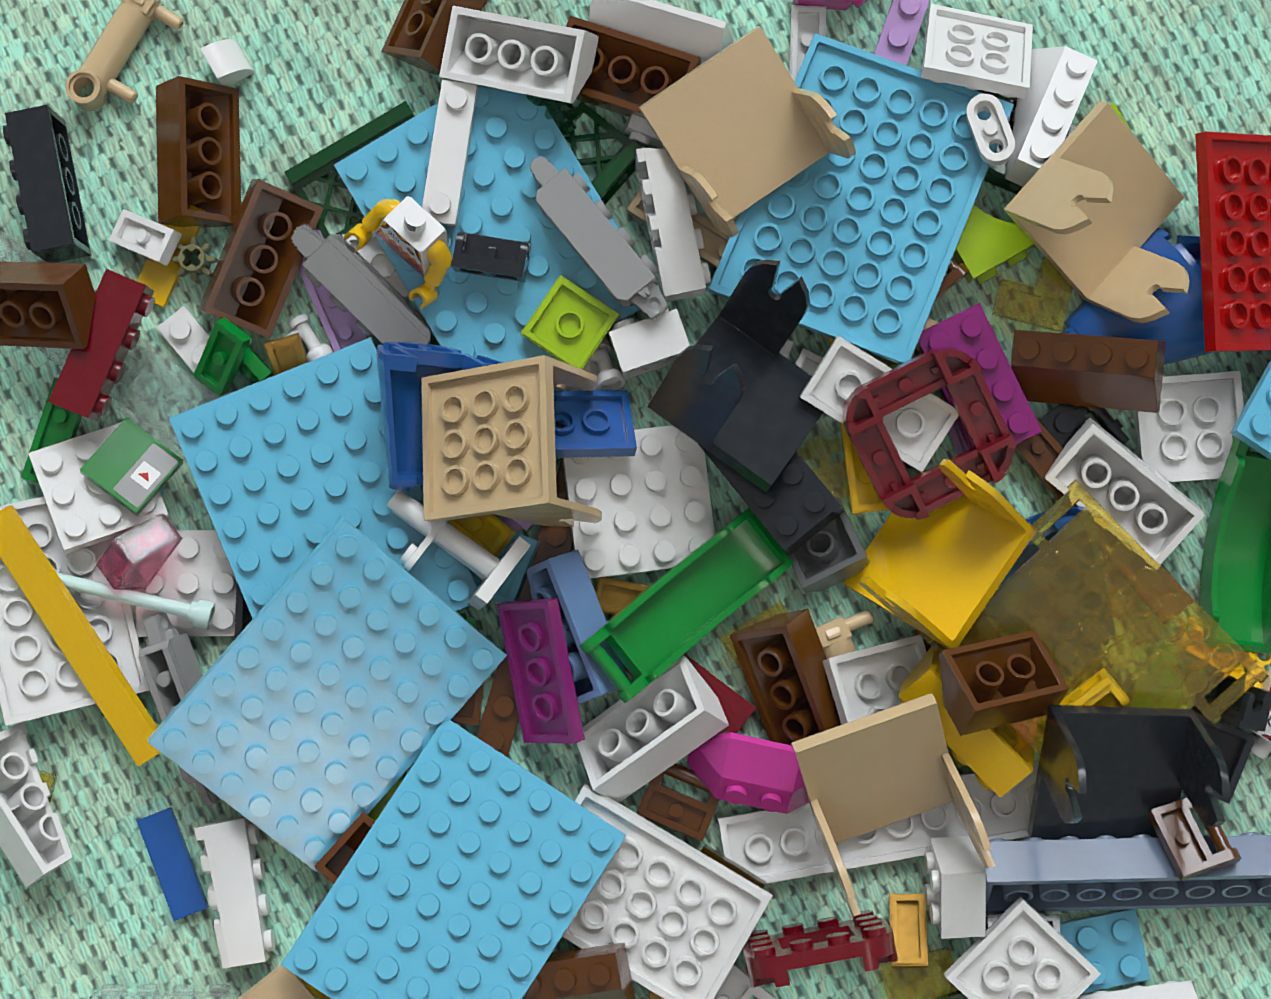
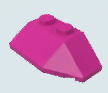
[687,732,809,814]

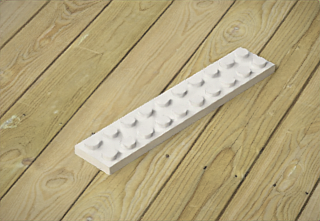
[718,760,1039,883]

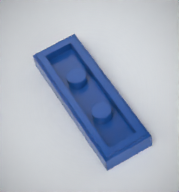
[137,807,210,921]

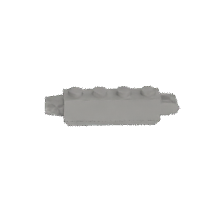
[530,156,669,321]
[291,224,433,346]
[138,612,219,806]

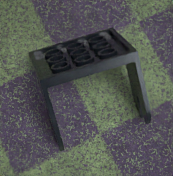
[647,260,824,492]
[1027,705,1230,840]

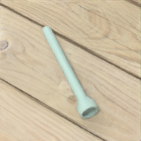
[57,572,216,630]

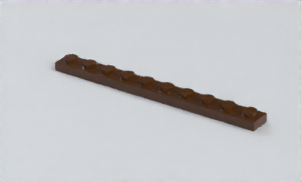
[476,459,573,757]

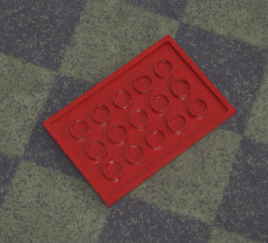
[1195,131,1271,352]

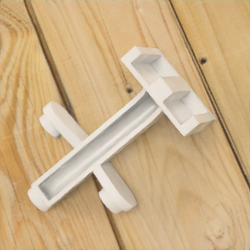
[386,491,531,611]

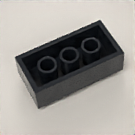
[3,105,92,263]
[697,443,845,556]

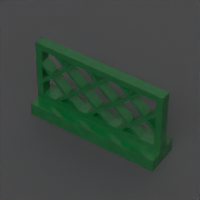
[284,101,415,239]
[559,102,643,205]

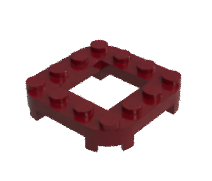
[843,347,1016,520]
[742,910,898,988]

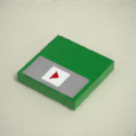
[80,417,183,516]

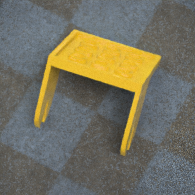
[844,459,1036,649]

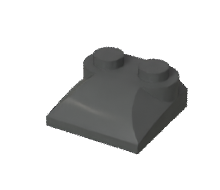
[786,498,870,593]

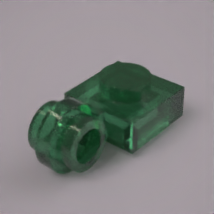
[526,95,577,135]

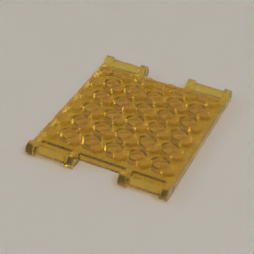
[916,480,1269,754]

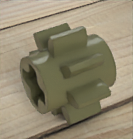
[171,237,218,283]

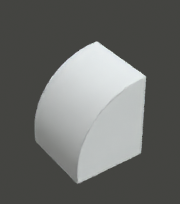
[200,39,255,86]

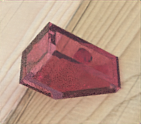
[96,514,182,590]

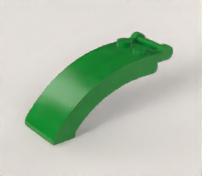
[1199,435,1271,654]
[579,508,793,703]

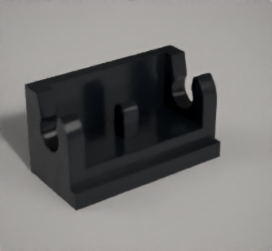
[451,231,531,282]
[1189,675,1271,732]

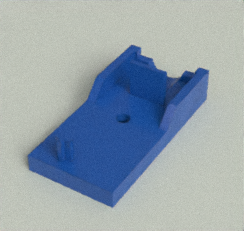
[554,390,637,460]

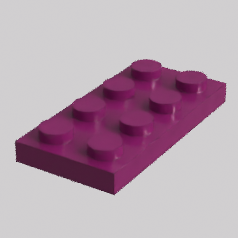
[918,303,1042,449]
[497,598,585,744]

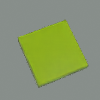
[520,275,620,370]

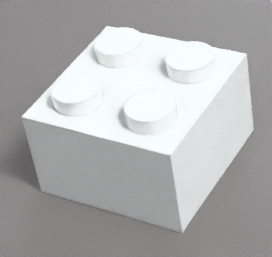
[609,309,690,380]
[924,836,986,939]

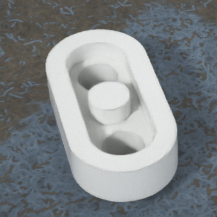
[966,94,1015,165]

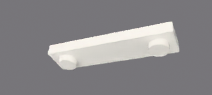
[422,79,478,227]

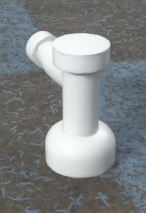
[286,313,334,362]
[590,339,625,390]

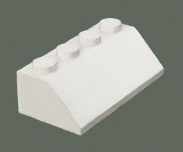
[588,0,734,64]
[439,6,599,104]
[1045,417,1205,569]
[577,655,729,803]

